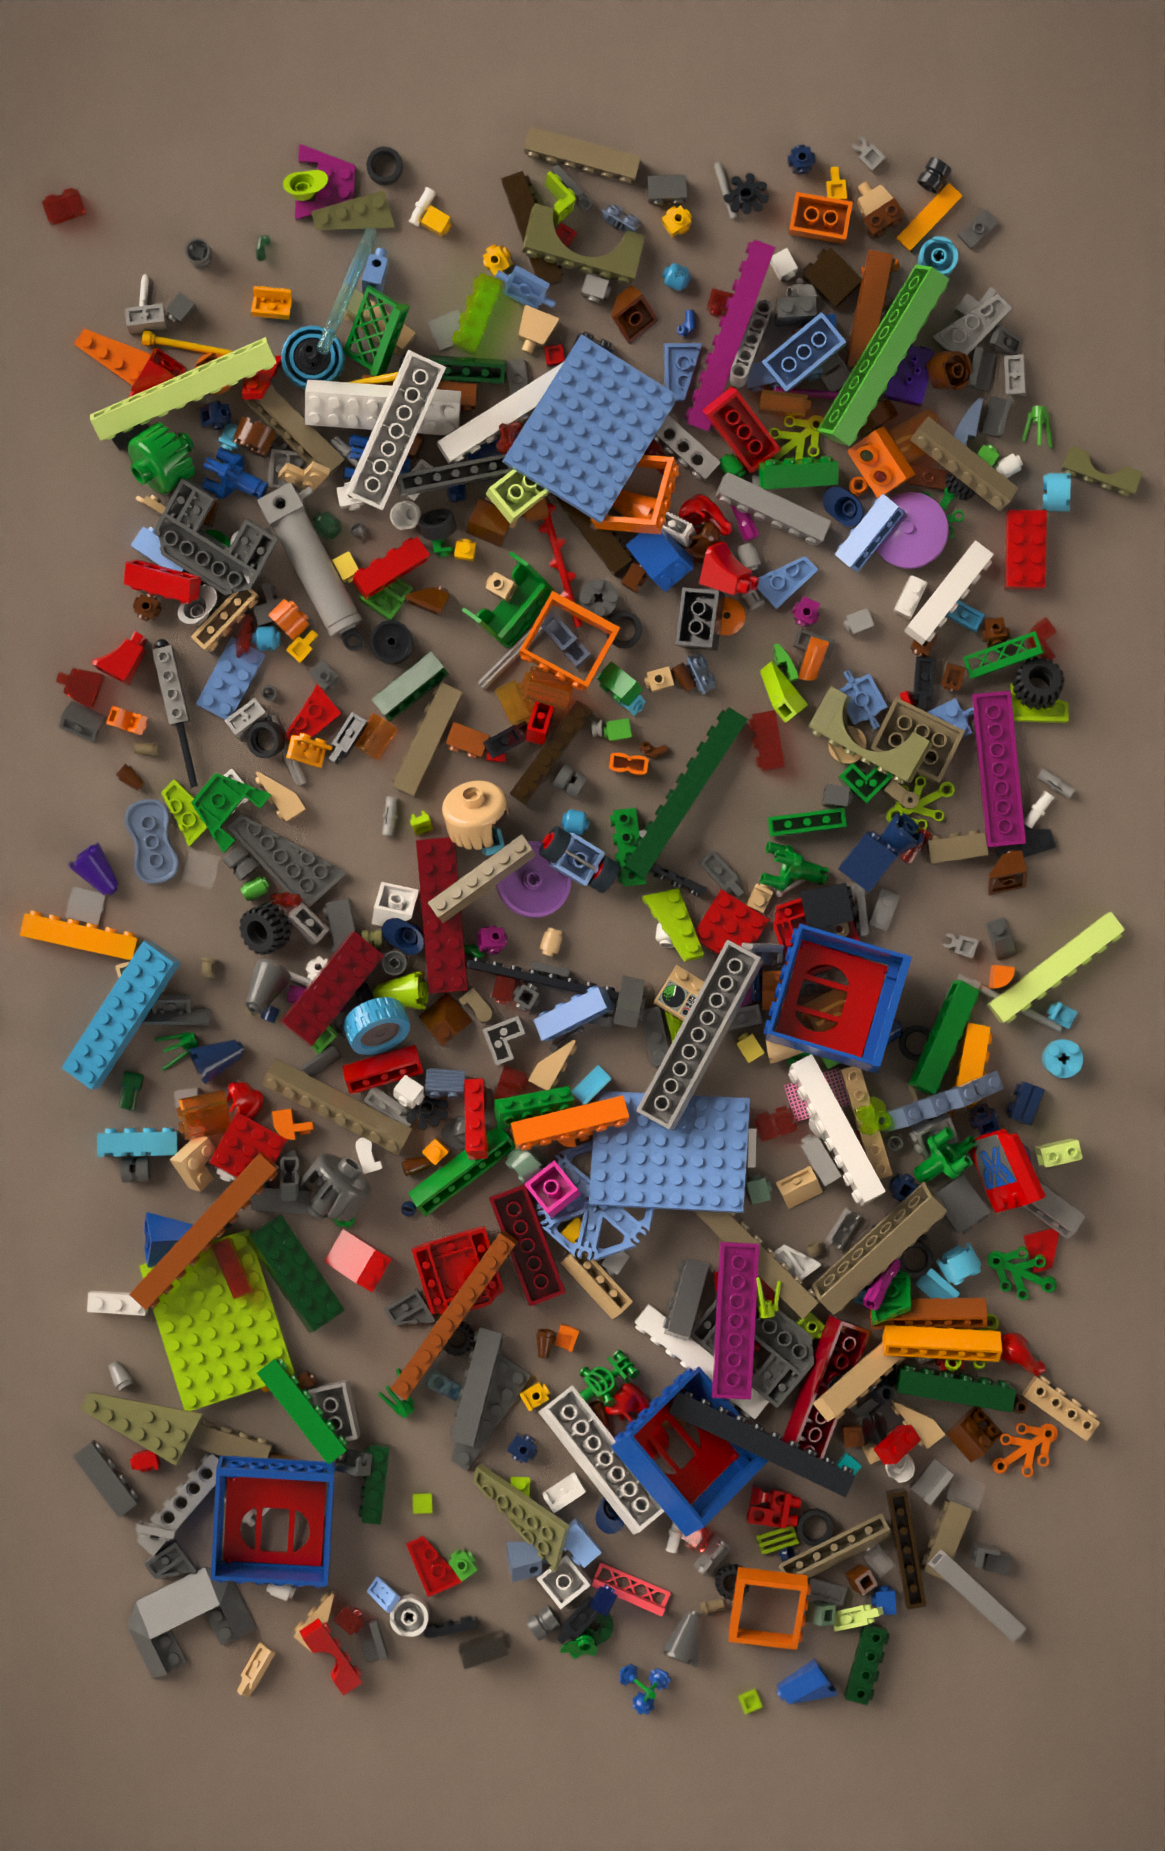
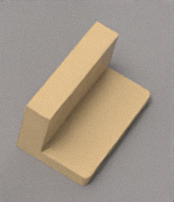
[776,1166,823,1209]

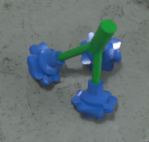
[619,1664,671,1715]

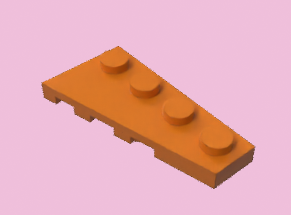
[74,328,150,386]

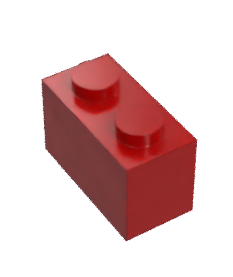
[526,697,555,745]
[874,1424,921,1465]

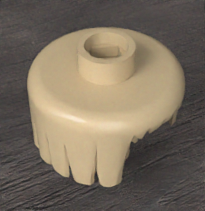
[442,780,509,850]

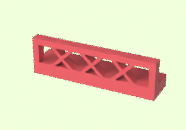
[591,1561,671,1616]

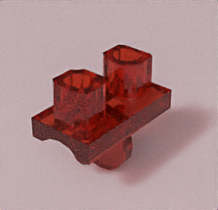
[496,421,522,455]

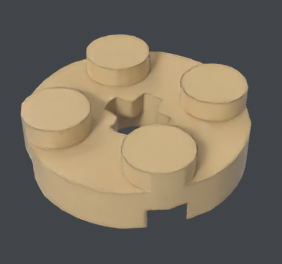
[828,726,867,764]

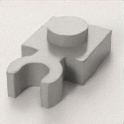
[851,136,886,172]
[942,933,979,959]

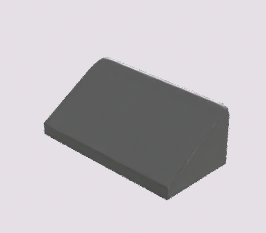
[302,1045,342,1077]

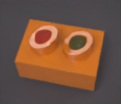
[847,426,915,498]

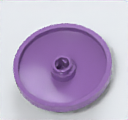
[876,492,949,569]
[496,841,571,918]

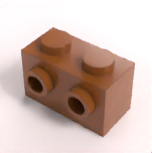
[446,722,490,760]

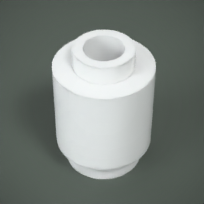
[993,453,1023,478]
[266,1583,296,1601]

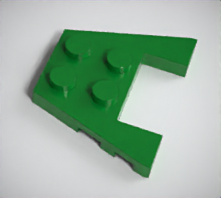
[191,773,272,853]

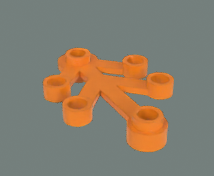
[992,1422,1058,1477]

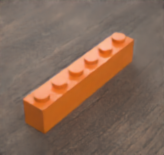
[511,1095,629,1151]

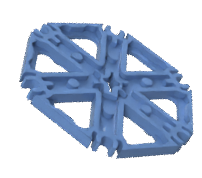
[536,1141,654,1261]

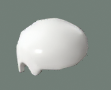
[390,501,421,530]
[885,1454,915,1483]

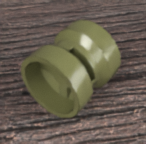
[362,929,383,949]

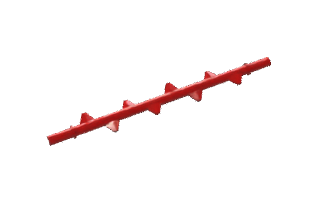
[538,498,582,628]

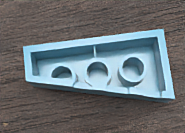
[97,1128,179,1157]

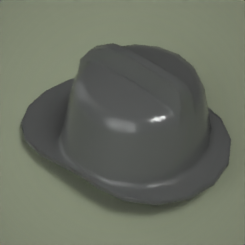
[441,1115,466,1150]

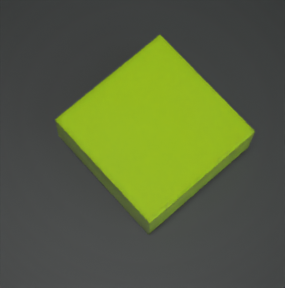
[413,1493,433,1514]
[738,1688,763,1715]

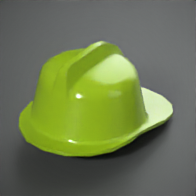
[283,170,328,201]

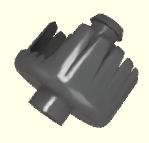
[299,1153,371,1222]

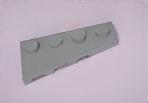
[932,293,1013,355]

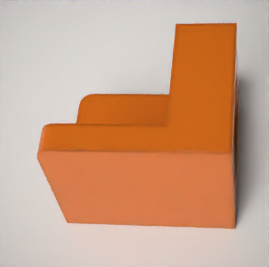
[554,1323,579,1353]

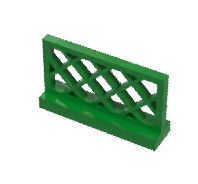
[344,286,410,376]

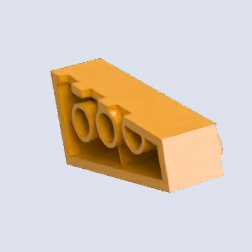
[953,1023,993,1109]

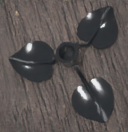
[827,1364,897,1445]

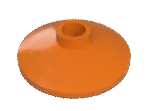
[720,597,745,636]

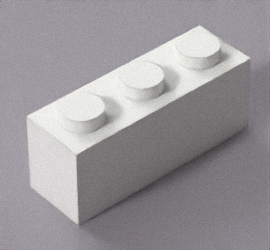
[87,1291,148,1316]

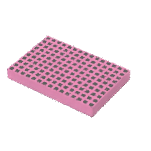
[784,1068,850,1122]

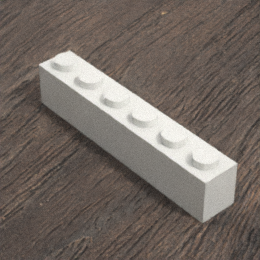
[904,540,994,645]

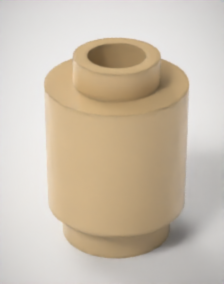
[539,927,563,957]

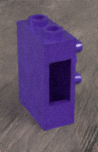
[884,344,935,407]

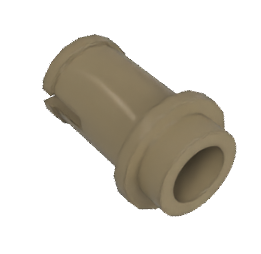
[134,742,159,757]
[699,1598,724,1615]

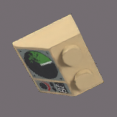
[653,965,704,1021]

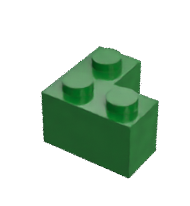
[837,763,893,805]

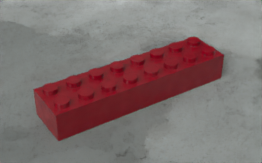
[416,837,468,994]
[782,1315,871,1458]

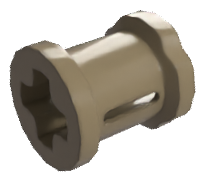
[199,957,218,978]

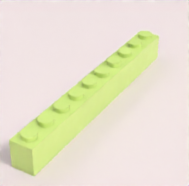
[90,337,276,441]

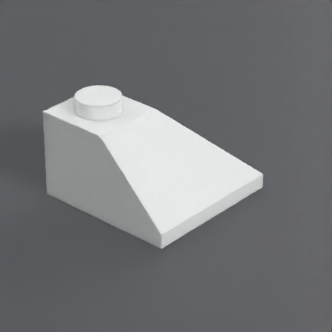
[372,882,419,926]

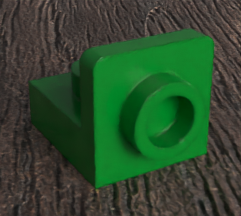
[432,539,454,558]

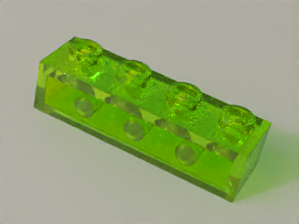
[451,272,502,355]

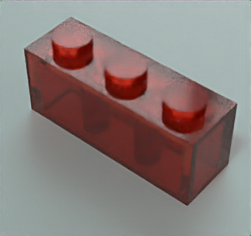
[749,710,785,772]
[211,1238,254,1299]

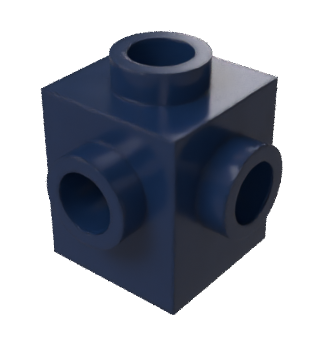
[787,145,816,174]
[199,401,231,430]
[969,1102,999,1135]
[889,1173,918,1202]
[507,1432,538,1463]

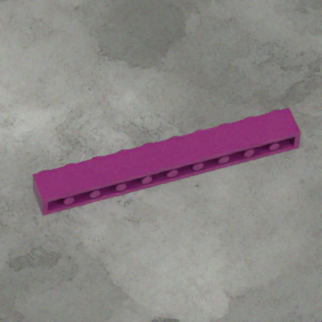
[685,239,776,431]

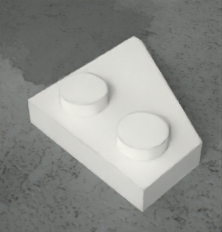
[774,1244,821,1280]

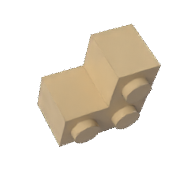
[170,1135,216,1192]

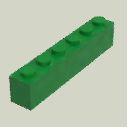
[908,980,980,1095]
[408,1125,516,1217]
[257,1357,348,1465]

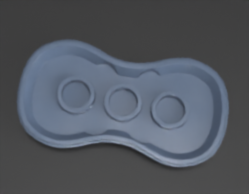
[125,799,179,884]

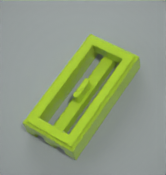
[756,1526,799,1555]

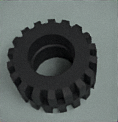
[1013,657,1065,710]
[239,903,292,955]

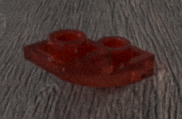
[236,614,253,658]

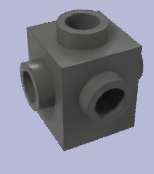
[512,983,541,1011]

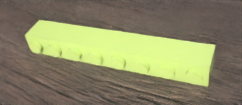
[987,912,1125,1024]

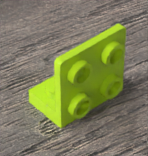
[545,171,576,226]

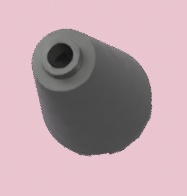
[246,959,291,1014]
[661,1610,704,1667]

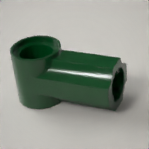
[118,1070,144,1111]

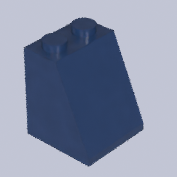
[838,830,898,892]

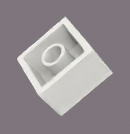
[537,1551,592,1609]

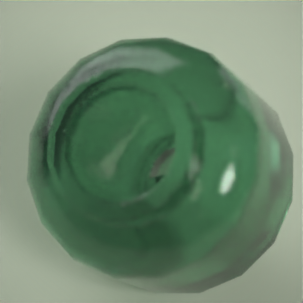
[313,511,342,540]

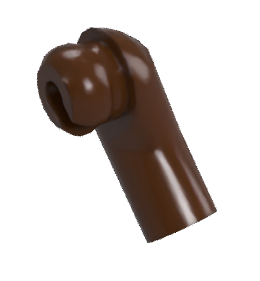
[640,742,669,759]

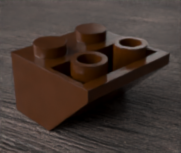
[946,1406,1002,1463]

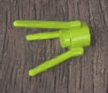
[756,1277,781,1318]

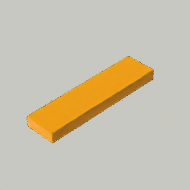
[896,183,963,252]

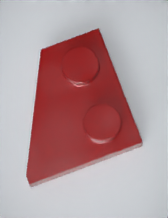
[1023,1228,1059,1273]

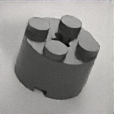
[579,578,618,618]

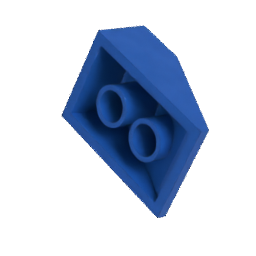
[626,528,694,592]

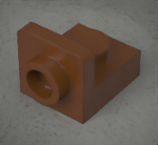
[941,662,966,692]

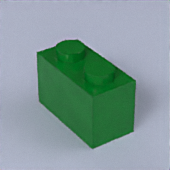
[596,661,643,706]

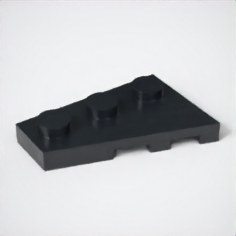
[995,829,1056,859]
[651,863,707,897]

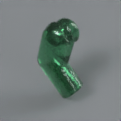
[255,235,271,261]

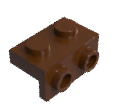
[863,198,905,239]

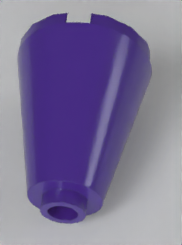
[68,842,119,896]

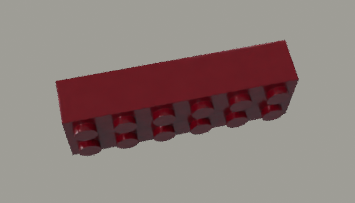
[279,931,384,1046]
[489,1184,566,1306]

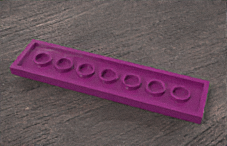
[972,691,1026,847]
[712,1242,759,1399]

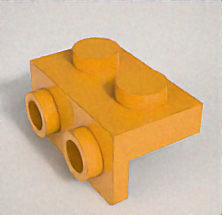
[251,286,292,320]
[286,733,332,768]

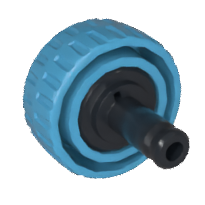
[281,325,346,391]

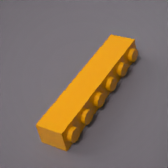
[20,910,140,960]
[882,1325,1002,1362]

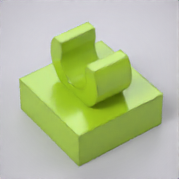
[410,811,434,836]

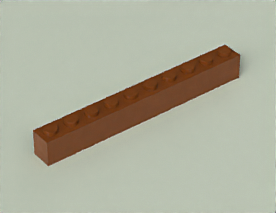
[129,1152,279,1310]
[390,1230,519,1400]

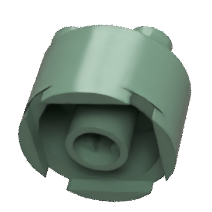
[505,1145,547,1184]

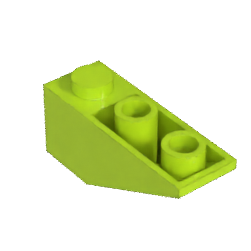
[760,660,808,723]

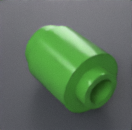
[240,875,270,901]

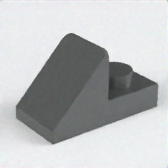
[989,325,1023,355]
[985,917,1016,960]

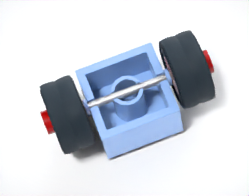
[539,826,620,893]

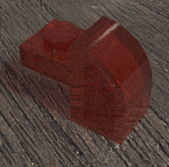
[1026,617,1057,661]

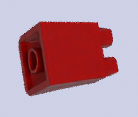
[128,348,186,398]
[699,541,759,595]
[91,631,148,686]

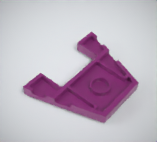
[295,144,356,220]

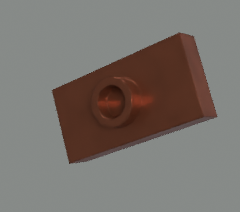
[907,465,949,490]

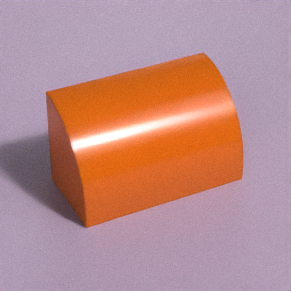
[798,636,829,681]
[989,965,1015,988]

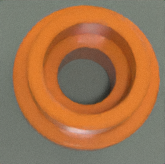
[849,476,868,496]

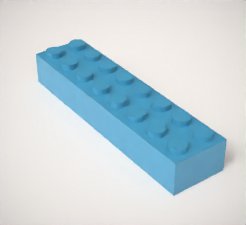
[61,940,181,1090]

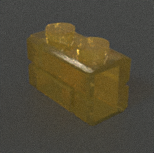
[495,680,533,726]

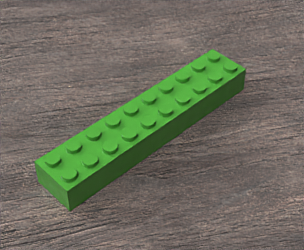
[817,265,950,446]

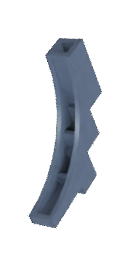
[878,1071,1004,1133]

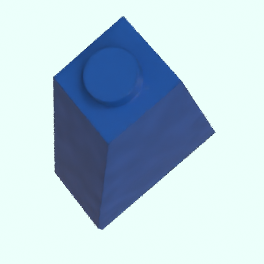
[144,1213,193,1267]
[776,1658,838,1704]

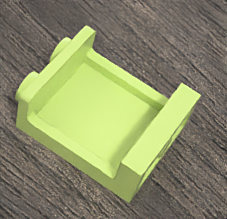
[1034,1138,1083,1167]

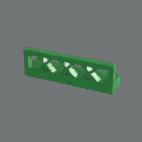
[963,631,1045,679]

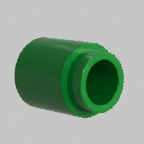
[719,453,746,478]

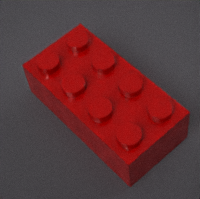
[702,386,781,474]
[1004,510,1047,590]

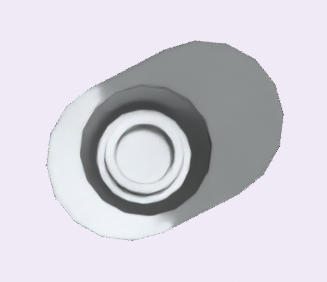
[178,585,217,625]

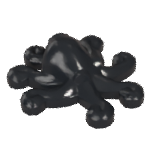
[723,173,769,214]
[406,1095,448,1130]

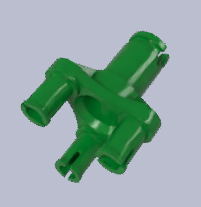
[760,841,829,892]
[913,1127,977,1183]

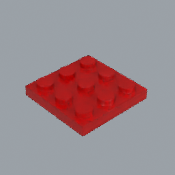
[695,889,770,956]
[209,1112,287,1178]

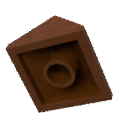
[466,498,511,547]

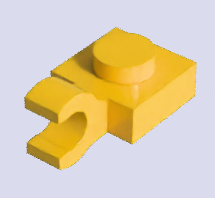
[826,167,847,200]
[286,630,319,663]

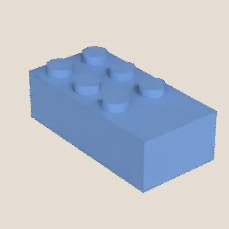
[762,312,846,394]

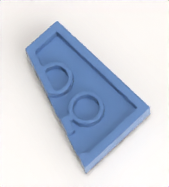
[664,343,702,402]
[757,556,818,609]

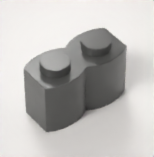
[279,1157,299,1201]

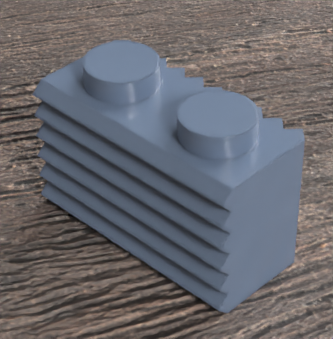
[425,1068,465,1100]

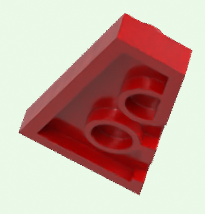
[242,356,282,400]
[285,684,341,741]
[405,1535,463,1597]

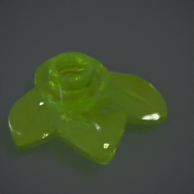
[855,1096,892,1135]

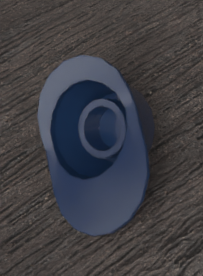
[823,486,863,527]
[382,918,424,955]
[595,1497,624,1534]

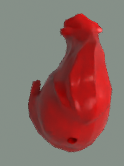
[678,494,732,536]
[223,1082,264,1126]
[1000,1332,1045,1377]
[605,1383,650,1422]

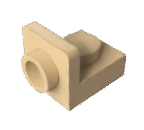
[746,884,774,913]

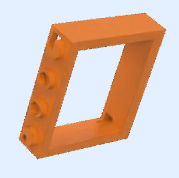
[591,455,679,534]
[519,591,620,691]
[728,1567,811,1650]

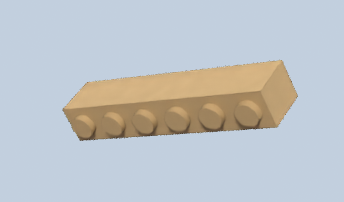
[813,1341,905,1422]

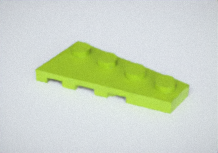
[642,888,704,962]

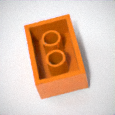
[788,192,853,245]

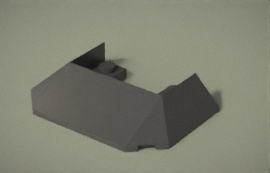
[155,478,279,595]
[690,1297,814,1408]
[127,1566,256,1679]

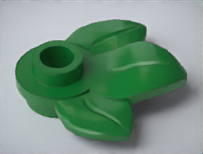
[560,1635,598,1659]

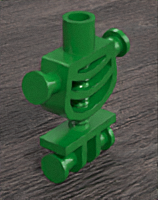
[579,1350,640,1407]

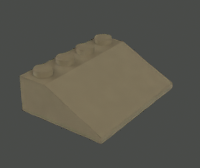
[869,697,965,784]

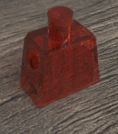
[56,668,105,710]

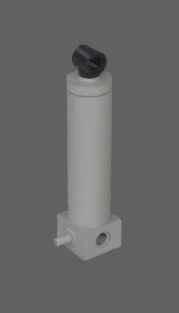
[257,482,364,652]

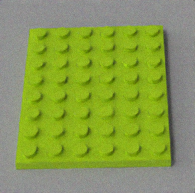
[139,1229,296,1411]

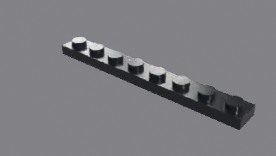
[467,957,619,1001]

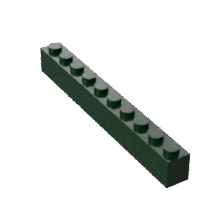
[623,707,748,881]

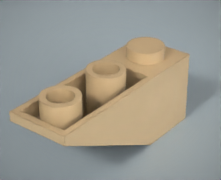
[255,771,307,822]
[528,1039,577,1090]
[891,1399,945,1449]
[293,1590,336,1652]

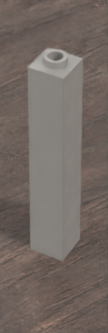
[928,1549,1026,1643]

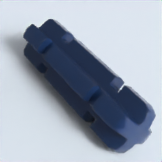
[752,966,762,1002]

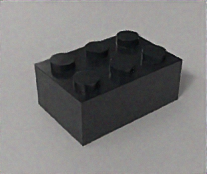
[675,587,725,651]

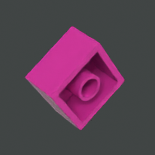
[524,1160,581,1218]

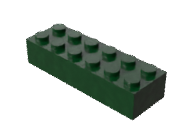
[246,1214,345,1334]
[894,1363,1016,1413]

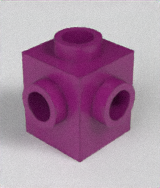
[791,596,820,628]
[477,925,507,954]

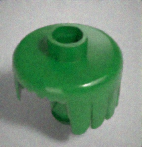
[128,422,195,495]

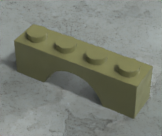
[1061,445,1143,498]

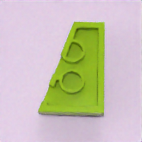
[1010,683,1069,723]
[161,779,207,846]

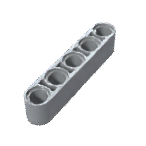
[729,299,773,387]

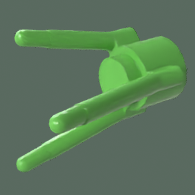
[1022,406,1053,449]

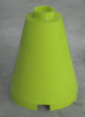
[373,971,428,1010]

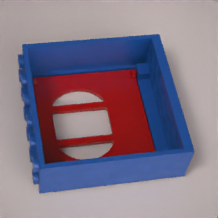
[763,924,912,1073]
[610,1366,768,1536]
[211,1455,336,1588]

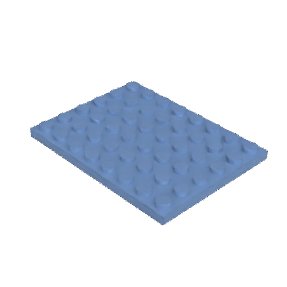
[502,334,679,524]
[589,1091,750,1213]

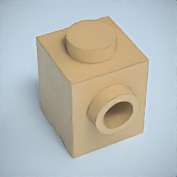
[485,572,518,603]
[644,666,674,693]

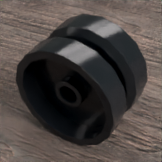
[370,620,414,665]

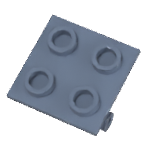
[602,204,642,233]
[686,653,717,694]

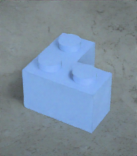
[564,1517,602,1568]

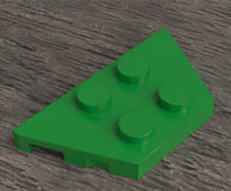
[871,1271,911,1325]

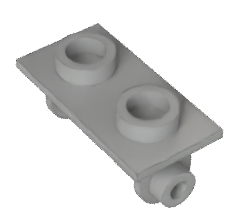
[693,1535,732,1577]

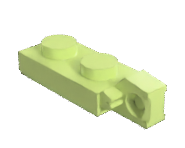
[833,1604,884,1632]

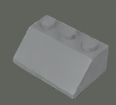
[308,1379,361,1441]

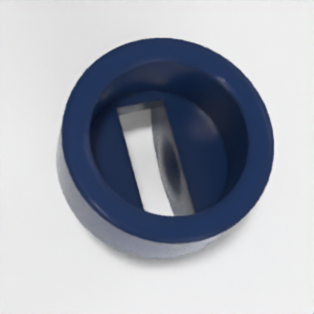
[401,1201,417,1217]
[778,1546,795,1562]

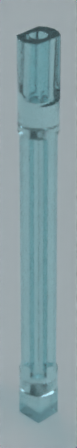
[317,227,377,355]

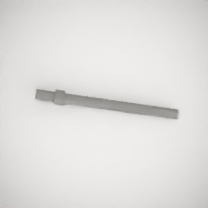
[957,974,1062,1032]

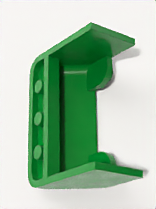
[462,551,555,648]

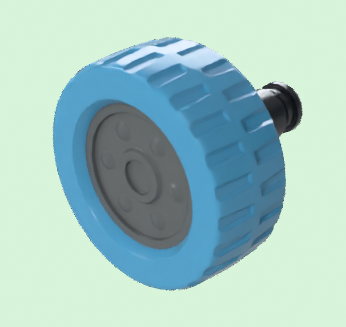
[343,982,410,1055]

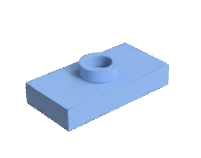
[367,1576,401,1613]

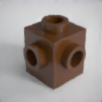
[133,594,162,622]
[981,617,1010,649]

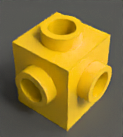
[661,206,692,238]
[483,244,514,276]

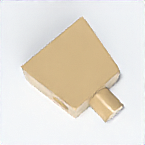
[857,181,901,228]
[518,305,559,355]

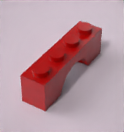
[464,1078,488,1160]
[299,1618,363,1696]

